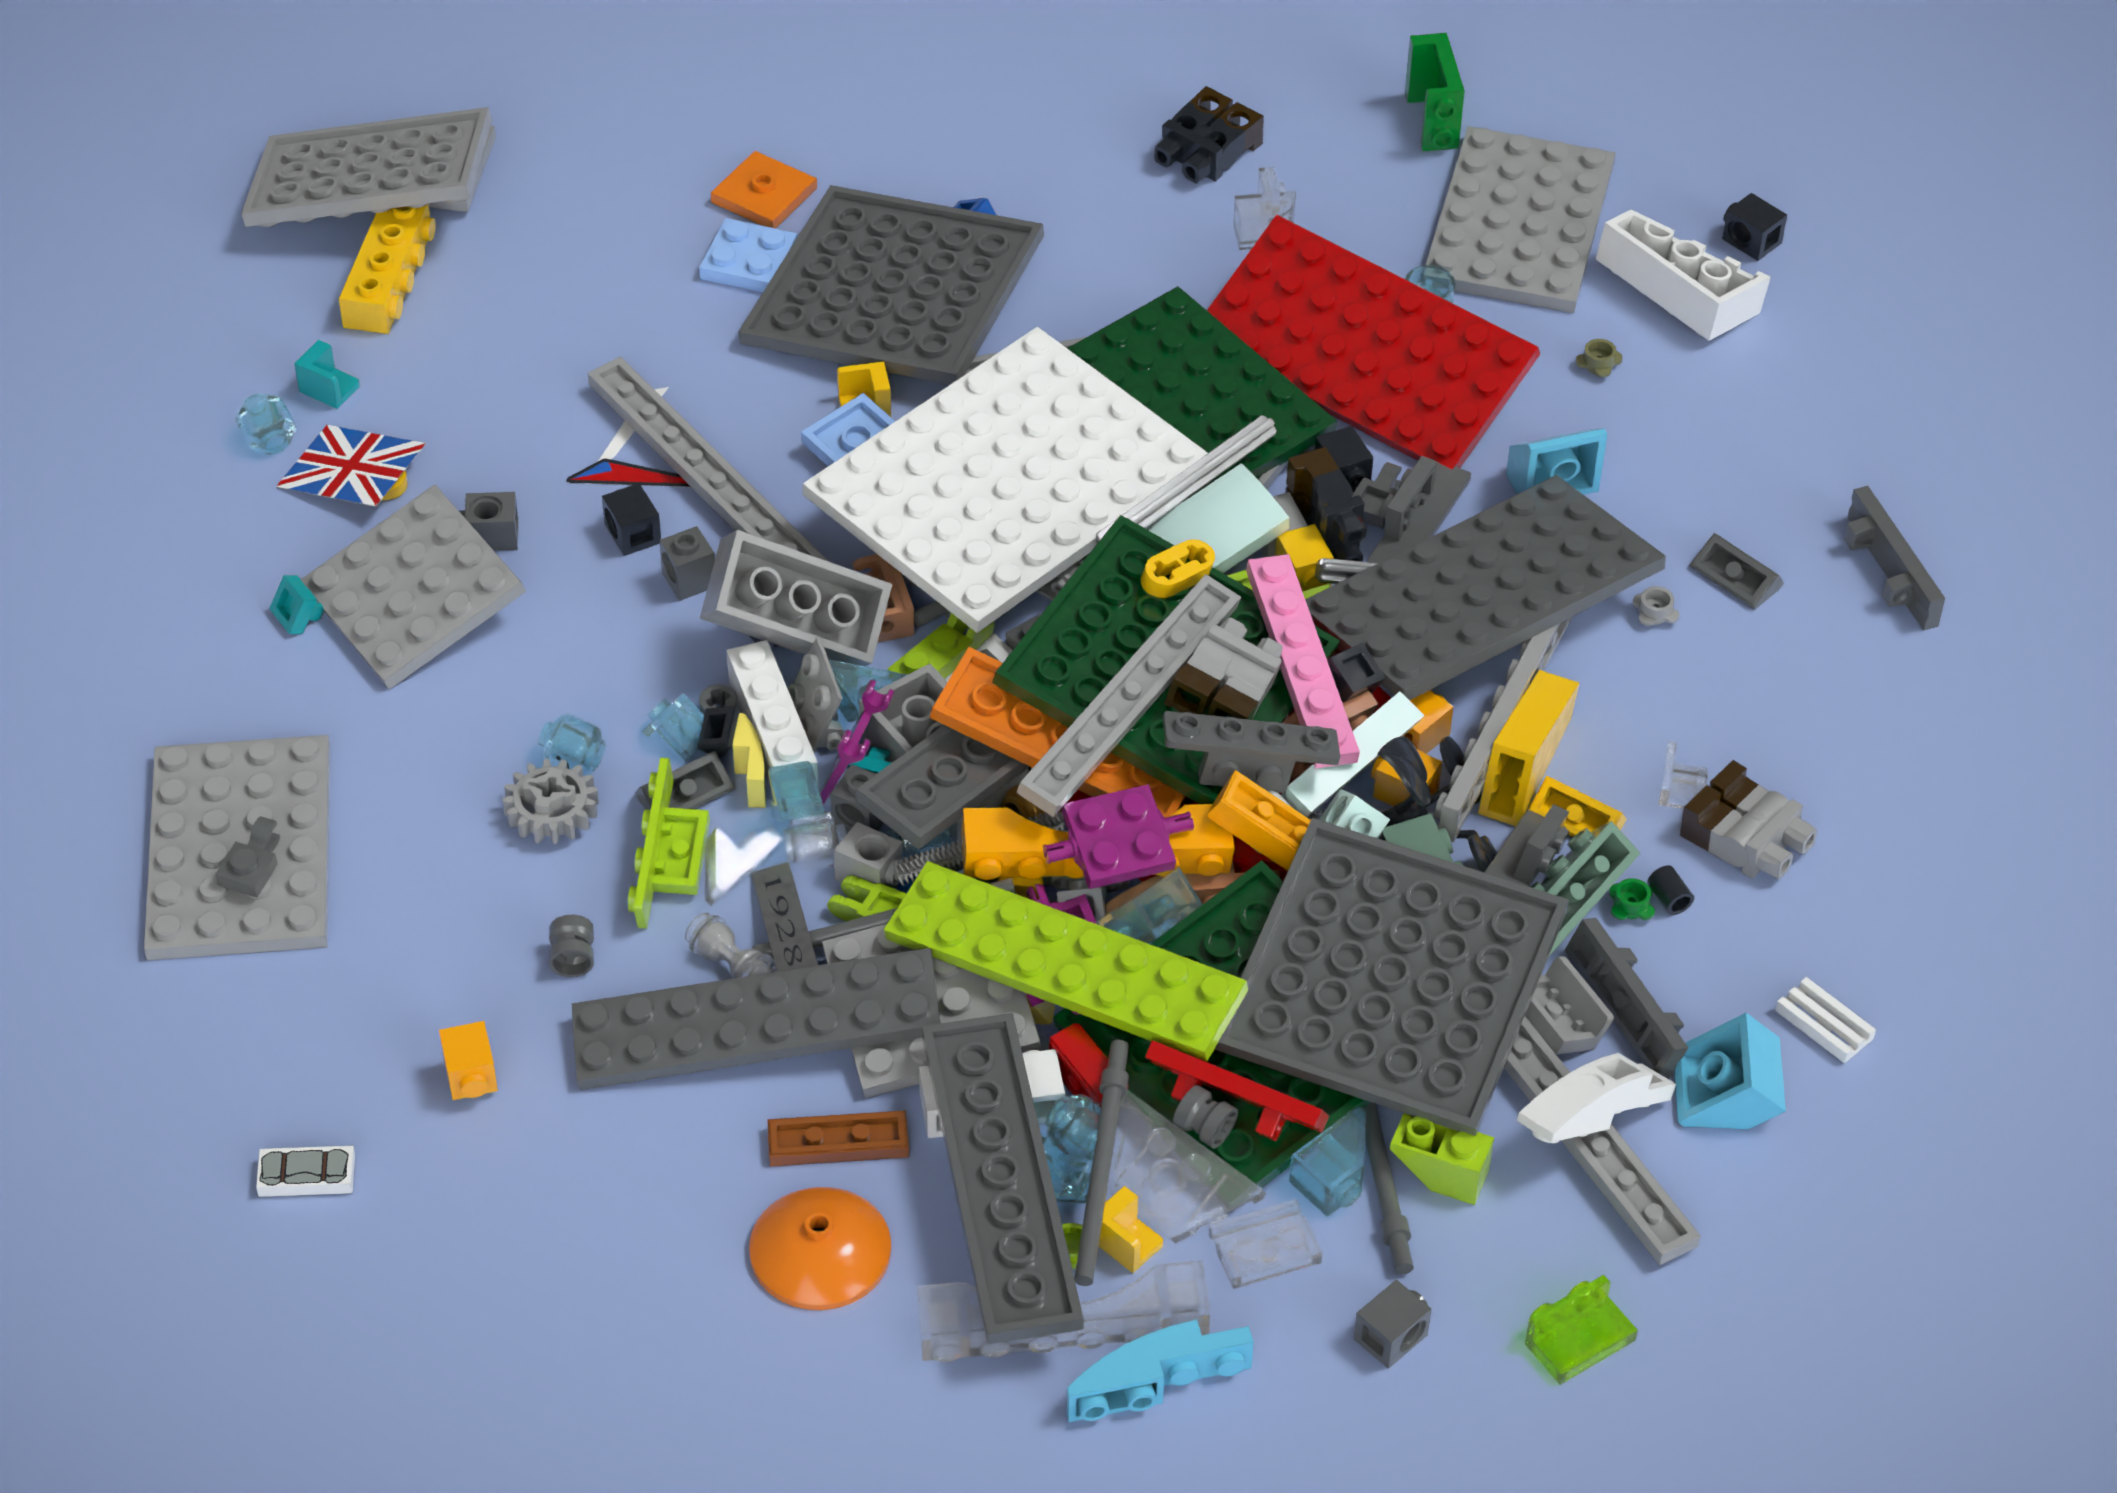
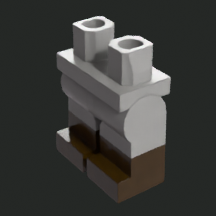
[1164,617,1283,720]
[1680,760,1817,879]

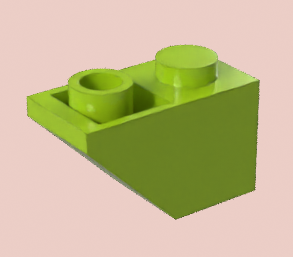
[1390,1113,1494,1205]

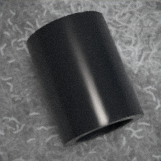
[1647,865,1694,915]

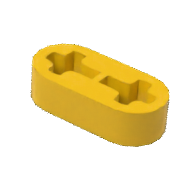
[1141,539,1215,598]

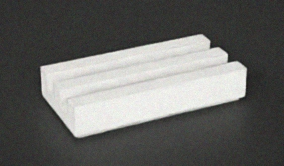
[1775,977,1876,1064]

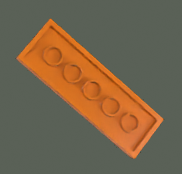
[929,647,1186,817]

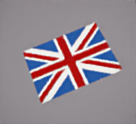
[276,425,426,506]

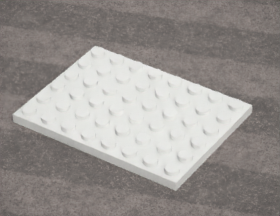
[803,327,1208,633]

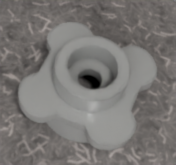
[1633,586,1679,626]

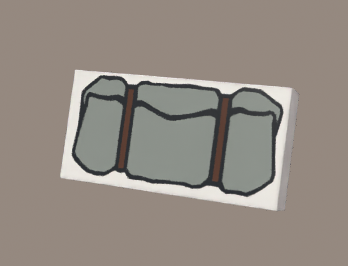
[256,1145,355,1197]

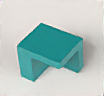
[294,339,360,409]

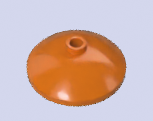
[749,1187,891,1310]

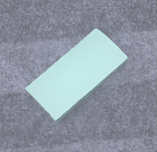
[1146,463,1289,573]
[1281,692,1424,817]

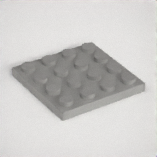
[301,484,526,690]
[822,924,1042,1099]

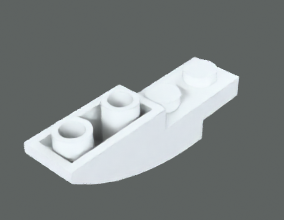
[1517,1053,1676,1143]

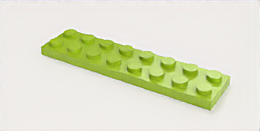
[884,861,1248,1062]

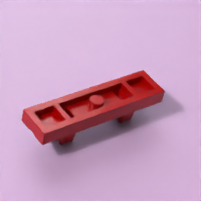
[1145,1040,1329,1141]

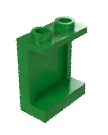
[1405,33,1465,151]

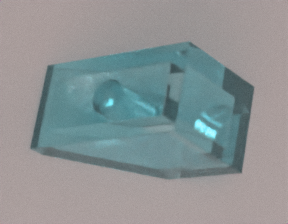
[1096,867,1203,943]
[1289,1106,1366,1217]

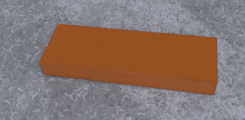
[767,1110,909,1167]

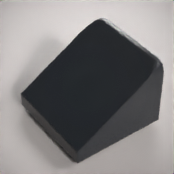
[697,706,740,758]

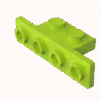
[628,757,710,929]

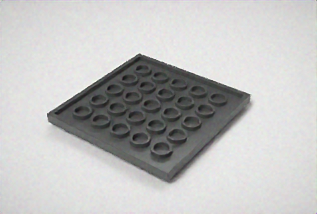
[738,185,1044,385]
[1215,818,1569,1136]

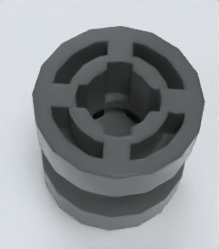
[549,914,594,977]
[1173,1085,1238,1149]

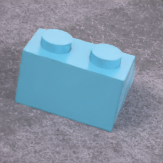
[1506,428,1608,495]
[1675,1013,1786,1129]

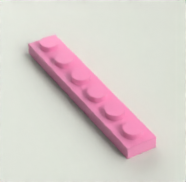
[1246,554,1360,769]

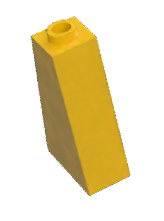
[1478,670,1579,826]

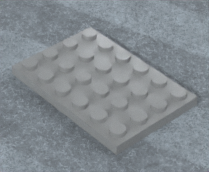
[241,107,492,227]
[1422,126,1616,313]
[144,735,330,960]

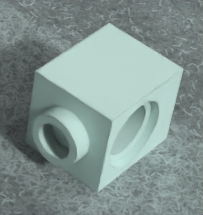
[1319,789,1390,838]

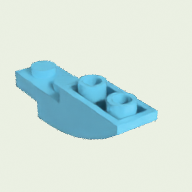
[1066,1319,1254,1422]

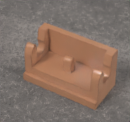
[852,554,914,643]

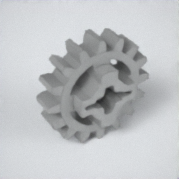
[503,759,599,844]

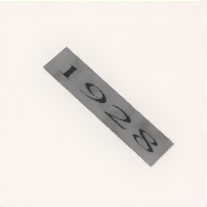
[751,862,818,972]

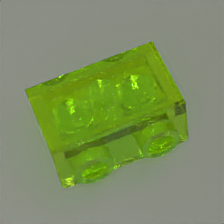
[1525,1275,1638,1385]

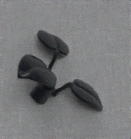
[1377,736,1497,872]

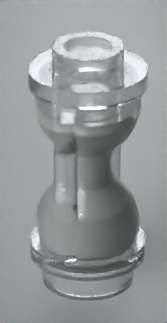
[685,912,776,978]

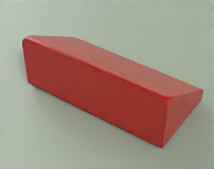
[1048,1023,1129,1125]

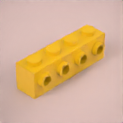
[339,204,436,334]

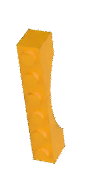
[961,804,1234,880]

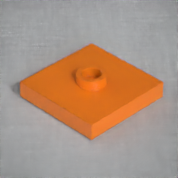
[711,151,817,228]

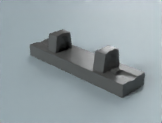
[1844,486,1945,631]
[1564,918,1688,1079]

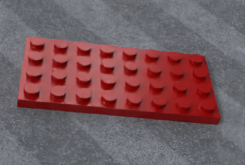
[1207,214,1540,470]

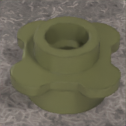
[1576,339,1623,377]

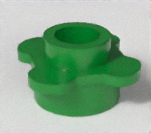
[1609,878,1655,920]

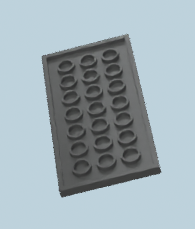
[1305,475,1666,700]

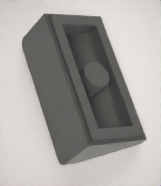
[1690,533,1784,609]
[635,751,735,810]

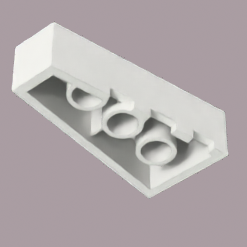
[1596,210,1771,341]

